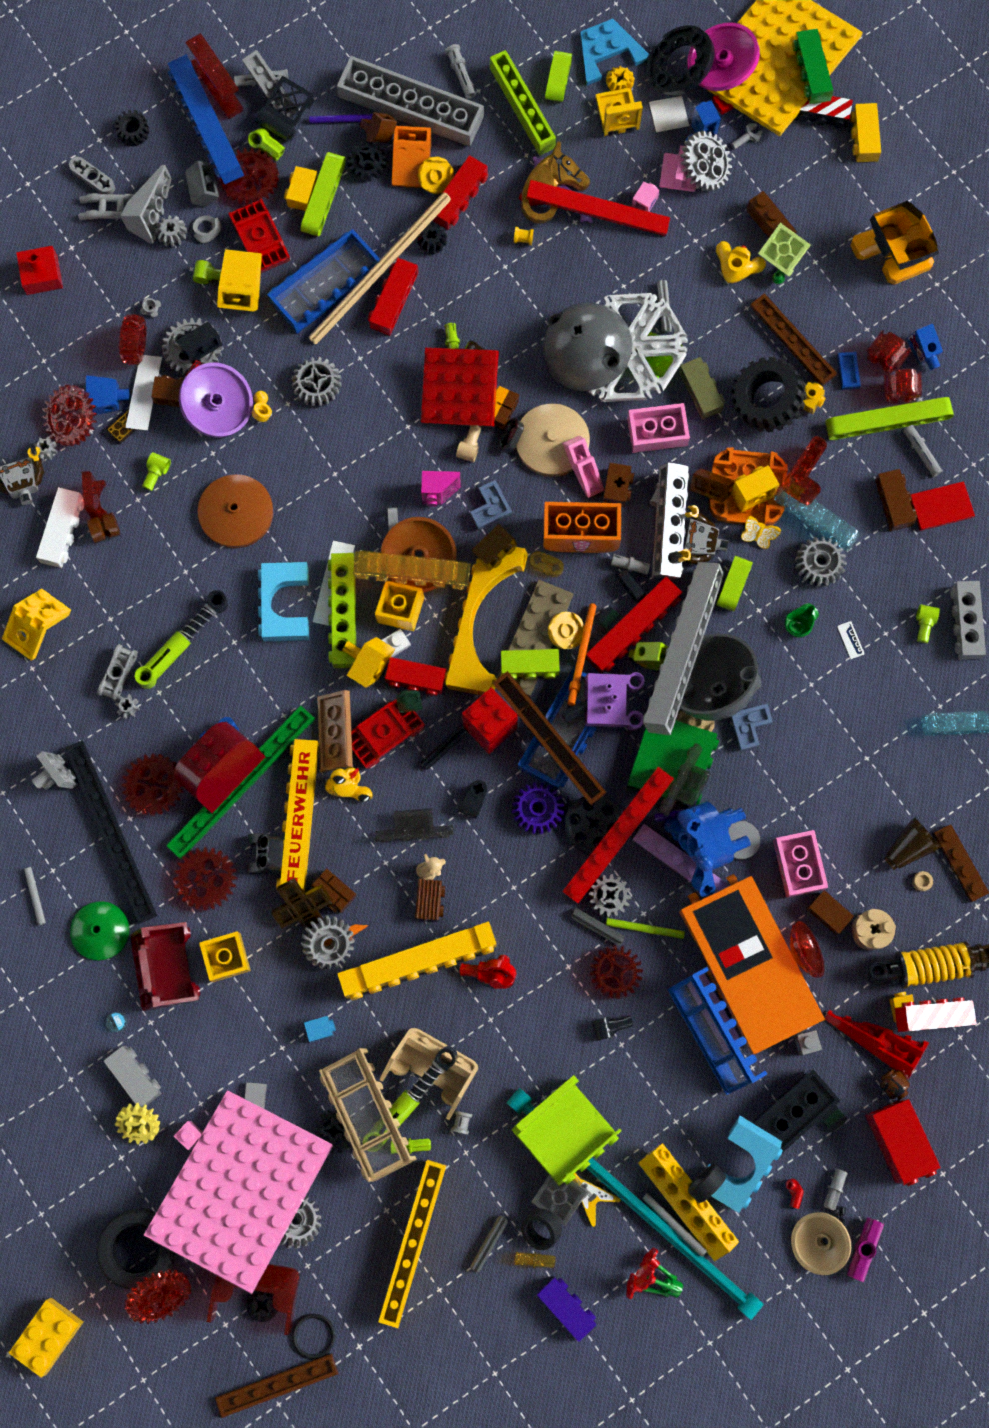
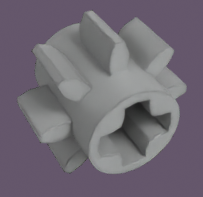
[34,437,58,461]
[115,694,140,719]

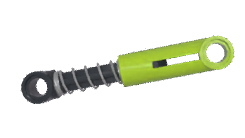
[135,590,229,689]
[363,1046,458,1152]

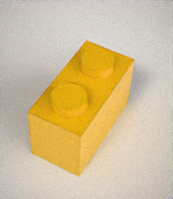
[284,166,318,211]

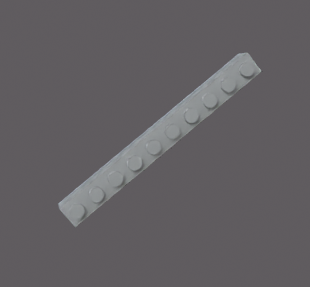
[643,562,724,735]

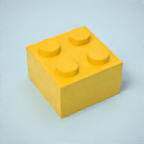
[731,465,780,513]
[375,580,425,631]
[199,931,251,982]

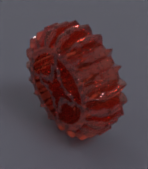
[119,314,147,365]
[590,945,643,999]

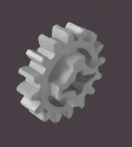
[589,874,631,917]

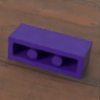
[537,1276,597,1342]

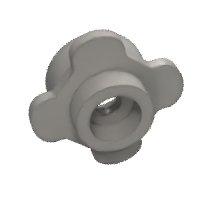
[140,298,161,317]

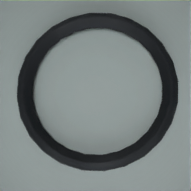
[292,1314,335,1359]

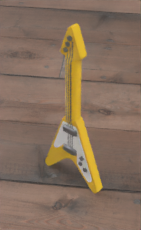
[573,1173,621,1227]

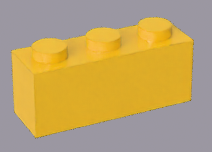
[850,103,881,162]

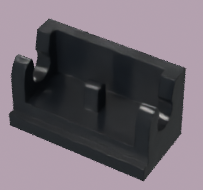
[177,321,222,364]

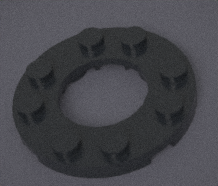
[647,25,715,95]

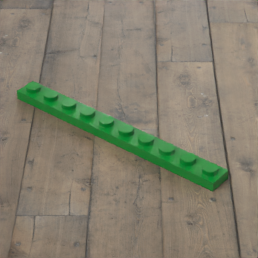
[166,706,315,860]

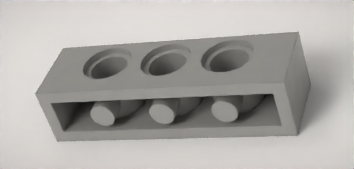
[950,581,986,660]

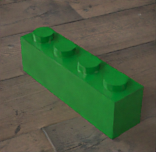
[792,28,833,104]

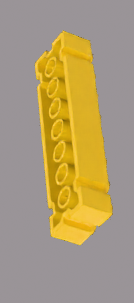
[337,921,497,1001]

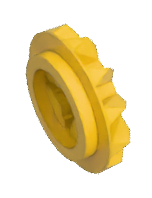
[606,65,635,91]

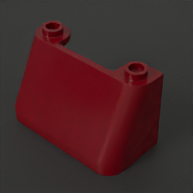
[131,922,200,1011]

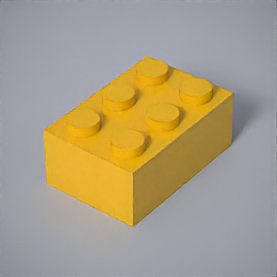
[9,1298,84,1378]

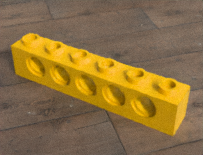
[638,1143,739,1262]

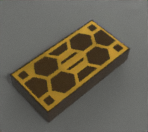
[107,409,137,444]

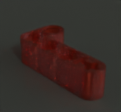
[782,436,827,505]

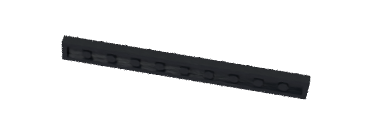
[65,740,158,924]

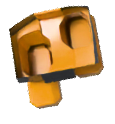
[850,200,939,285]

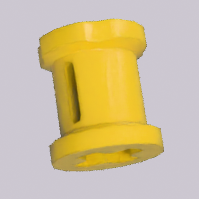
[514,227,534,246]

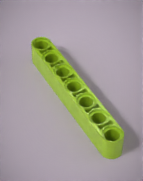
[825,397,954,440]

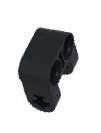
[246,833,283,874]

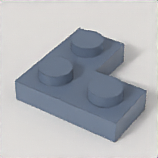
[470,480,512,530]
[731,704,773,751]

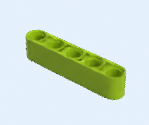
[301,152,346,237]

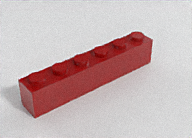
[585,577,682,674]

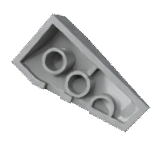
[121,165,172,243]

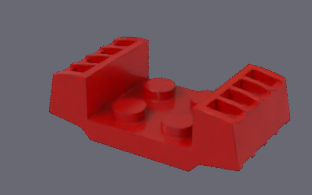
[229,199,290,273]
[351,695,425,769]

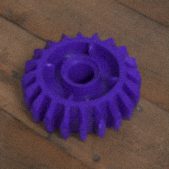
[512,782,564,835]

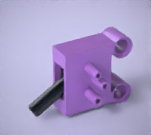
[561,672,645,730]

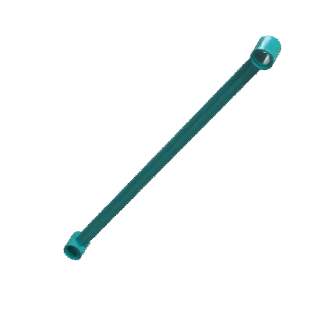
[506,1088,764,1320]

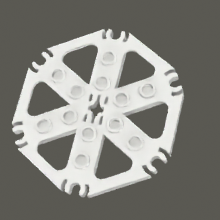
[579,293,688,402]

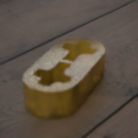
[530,551,564,577]

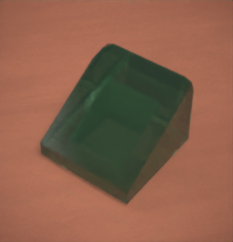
[396,691,423,713]

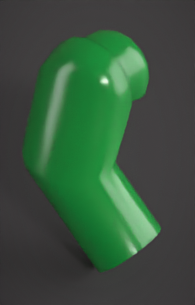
[773,269,786,284]

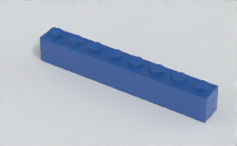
[167,54,244,184]

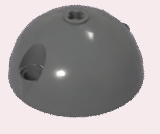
[543,302,632,391]
[679,633,762,721]

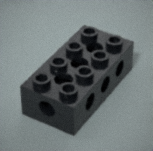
[751,1069,841,1153]

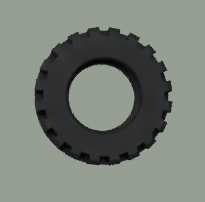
[731,357,806,433]

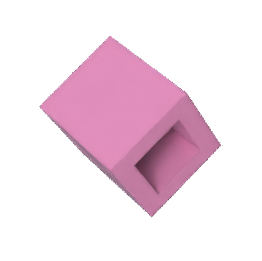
[632,182,659,212]
[174,1121,203,1150]

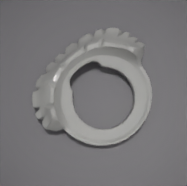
[193,215,222,243]

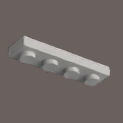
[242,50,297,118]

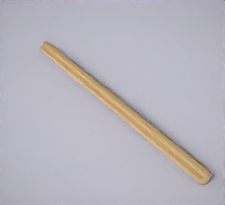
[309,192,451,344]

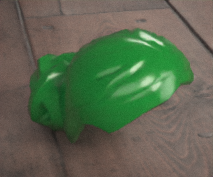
[784,603,819,638]

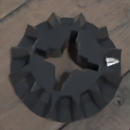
[246,1288,279,1322]

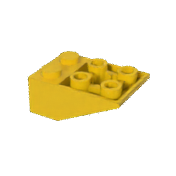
[217,249,262,311]

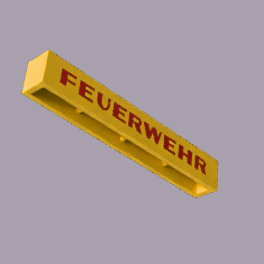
[276,739,319,892]

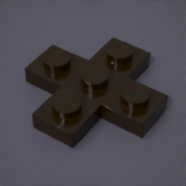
[271,878,332,933]

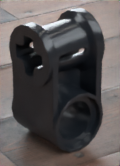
[458,780,487,819]

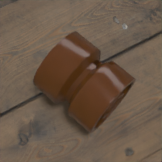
[87,512,121,543]

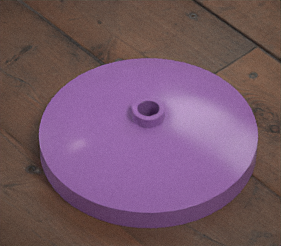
[179,363,253,438]

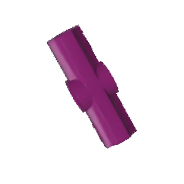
[846,1217,884,1282]

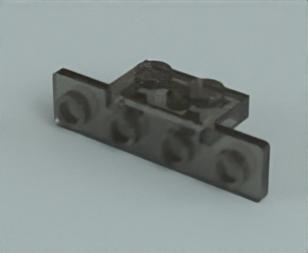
[660,743,711,817]
[375,808,454,842]

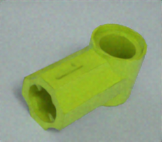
[248,128,285,161]

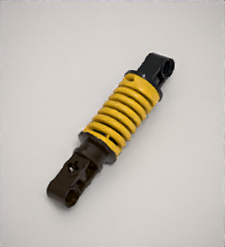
[867,941,989,989]

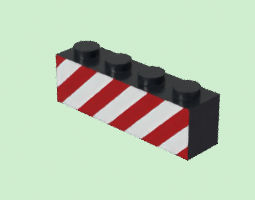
[795,96,853,128]

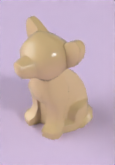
[416,854,446,880]

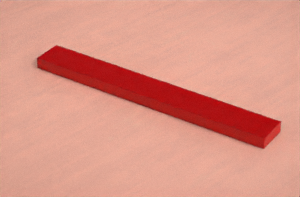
[526,180,670,236]

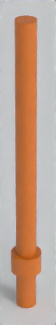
[567,603,597,706]

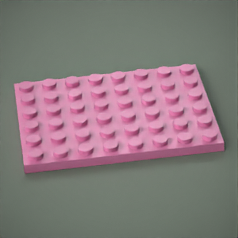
[144,1090,333,1294]

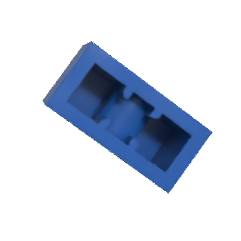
[691,100,721,135]

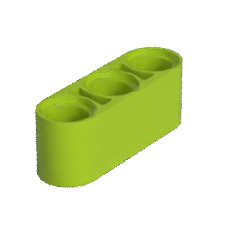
[545,51,572,102]
[716,556,753,612]

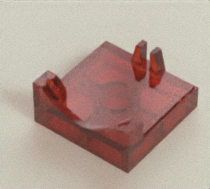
[81,471,108,519]

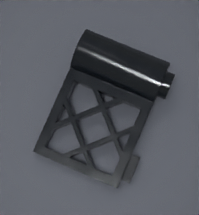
[255,76,315,142]

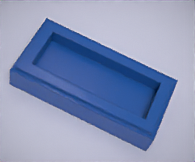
[837,352,861,390]

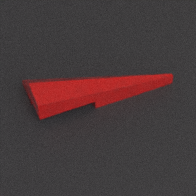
[825,1010,929,1080]

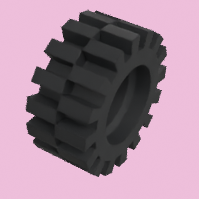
[115,110,150,146]

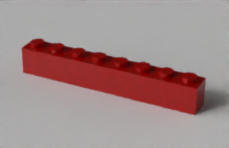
[562,767,674,903]

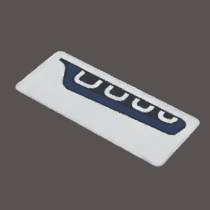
[838,621,864,659]

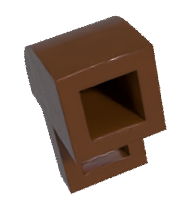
[359,112,397,143]

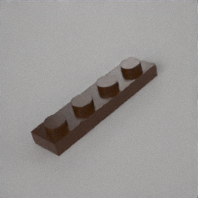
[933,824,989,902]

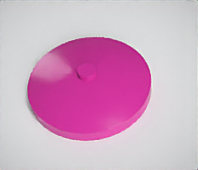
[688,23,760,91]

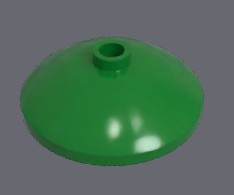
[70,901,130,961]

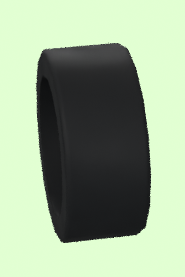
[688,1164,726,1203]
[521,1208,562,1250]

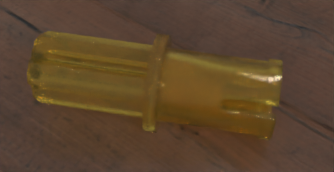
[515,1252,555,1268]

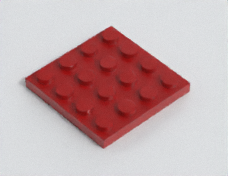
[421,348,499,427]

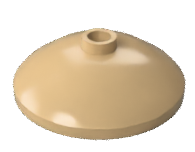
[791,1212,851,1275]

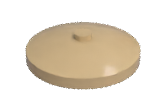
[516,404,590,477]

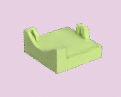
[758,223,811,277]

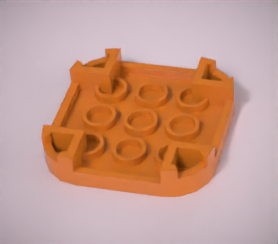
[709,447,788,526]

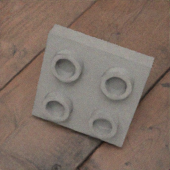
[32,751,78,790]

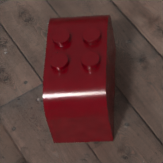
[174,722,265,813]

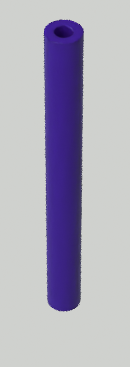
[309,114,373,124]

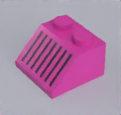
[421,471,461,507]

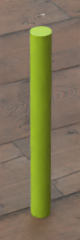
[606,918,685,939]

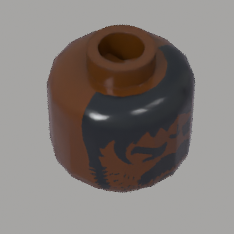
[880,1069,910,1100]

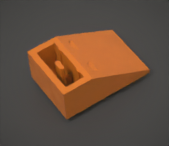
[392,126,432,188]

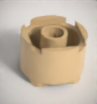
[852,909,896,950]

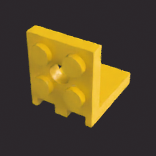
[595,88,643,136]
[2,589,71,661]

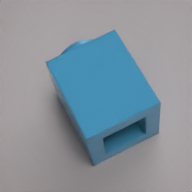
[304,1016,336,1043]

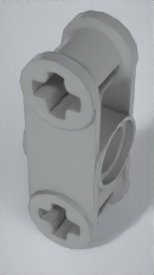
[97,644,138,702]

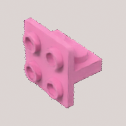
[659,146,696,192]

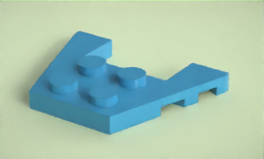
[580,19,649,85]

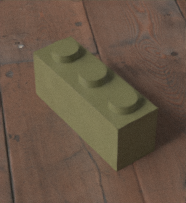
[679,357,725,420]

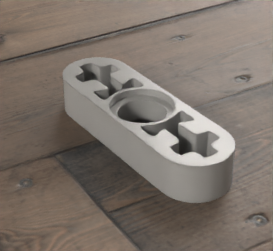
[69,157,115,194]

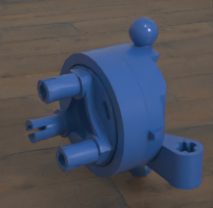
[664,801,751,898]

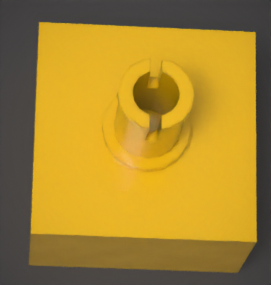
[342,637,395,687]

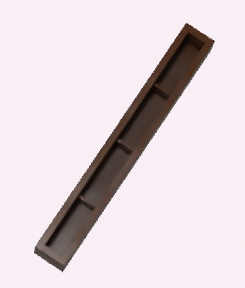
[493,671,606,805]

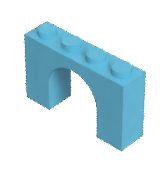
[258,562,309,642]
[707,1116,783,1213]

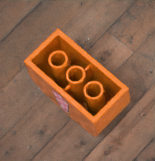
[543,502,621,553]

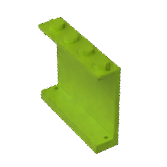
[512,1075,622,1186]

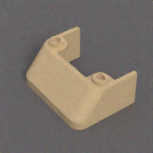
[379,1028,478,1120]

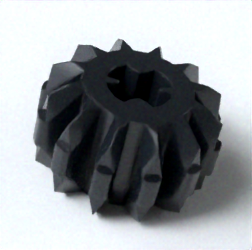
[417,222,447,255]

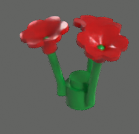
[626,1247,683,1299]

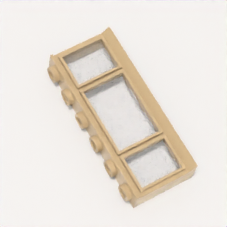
[319,1048,417,1182]

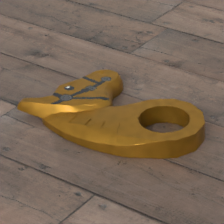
[521,141,590,223]

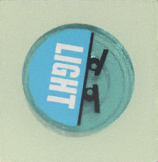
[106,1012,127,1032]

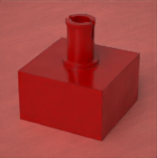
[16,245,63,295]

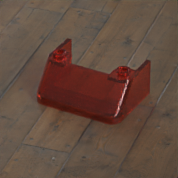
[206,1264,300,1335]

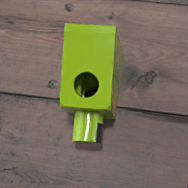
[629,642,669,670]

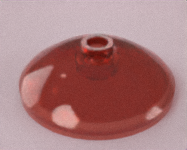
[789,921,825,978]

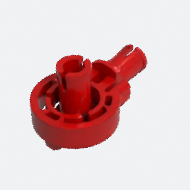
[460,955,517,989]

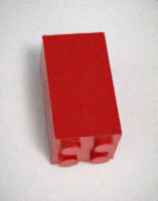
[462,687,518,754]
[865,1099,941,1186]

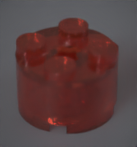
[867,330,911,374]
[884,369,922,403]

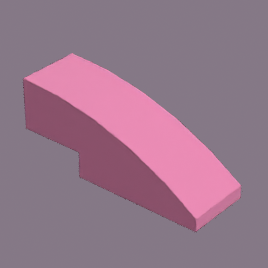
[563,436,605,498]

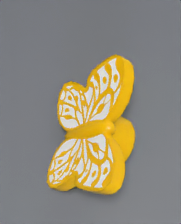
[741,516,781,549]

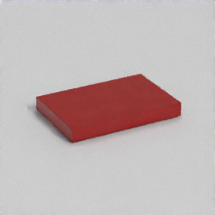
[911,481,975,531]

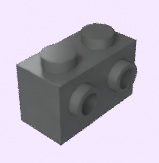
[185,161,219,207]

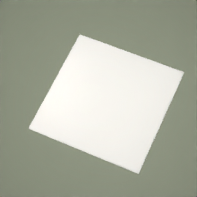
[649,96,689,132]

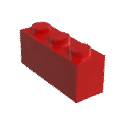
[385,657,446,696]

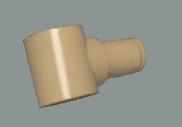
[456,425,481,463]

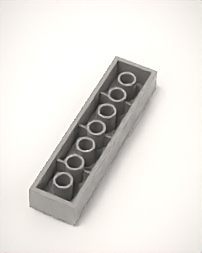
[337,56,484,147]

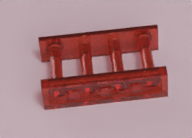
[185,33,244,120]

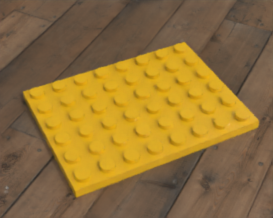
[706,0,863,136]

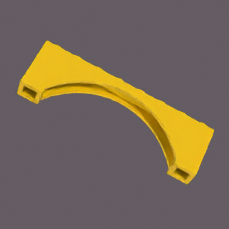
[444,547,528,695]

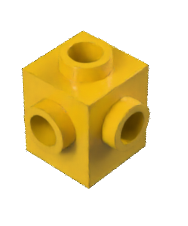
[803,382,826,415]

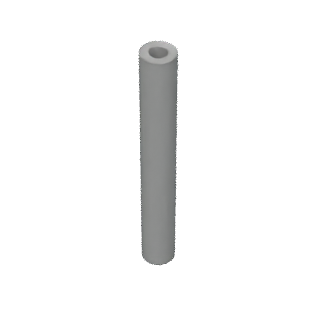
[24,867,46,926]

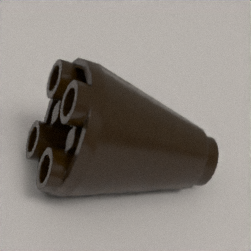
[884,818,941,870]

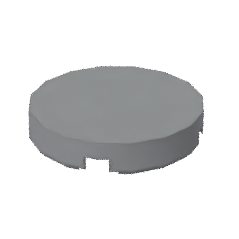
[729,821,760,860]

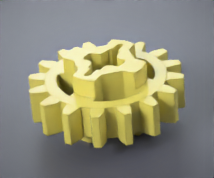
[115,1103,160,1144]

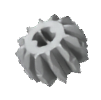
[155,215,187,248]

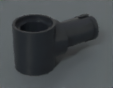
[592,1015,633,1041]

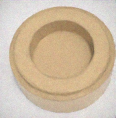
[912,871,933,891]

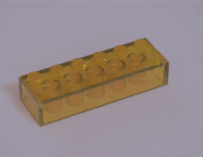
[353,550,471,590]

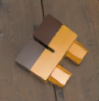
[494,386,520,430]

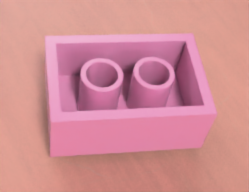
[627,403,690,453]
[773,830,828,898]

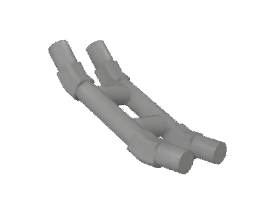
[78,193,134,221]

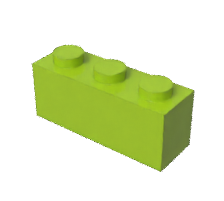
[501,649,560,680]

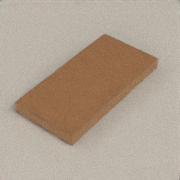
[317,690,353,773]

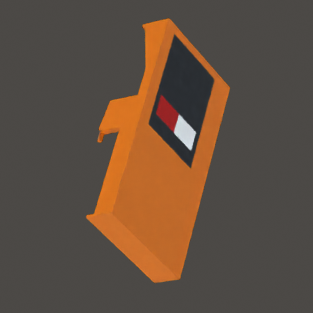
[679,874,825,1055]

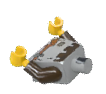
[0,447,44,505]
[678,505,728,565]

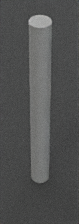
[642,1193,707,1257]

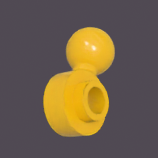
[252,391,272,422]

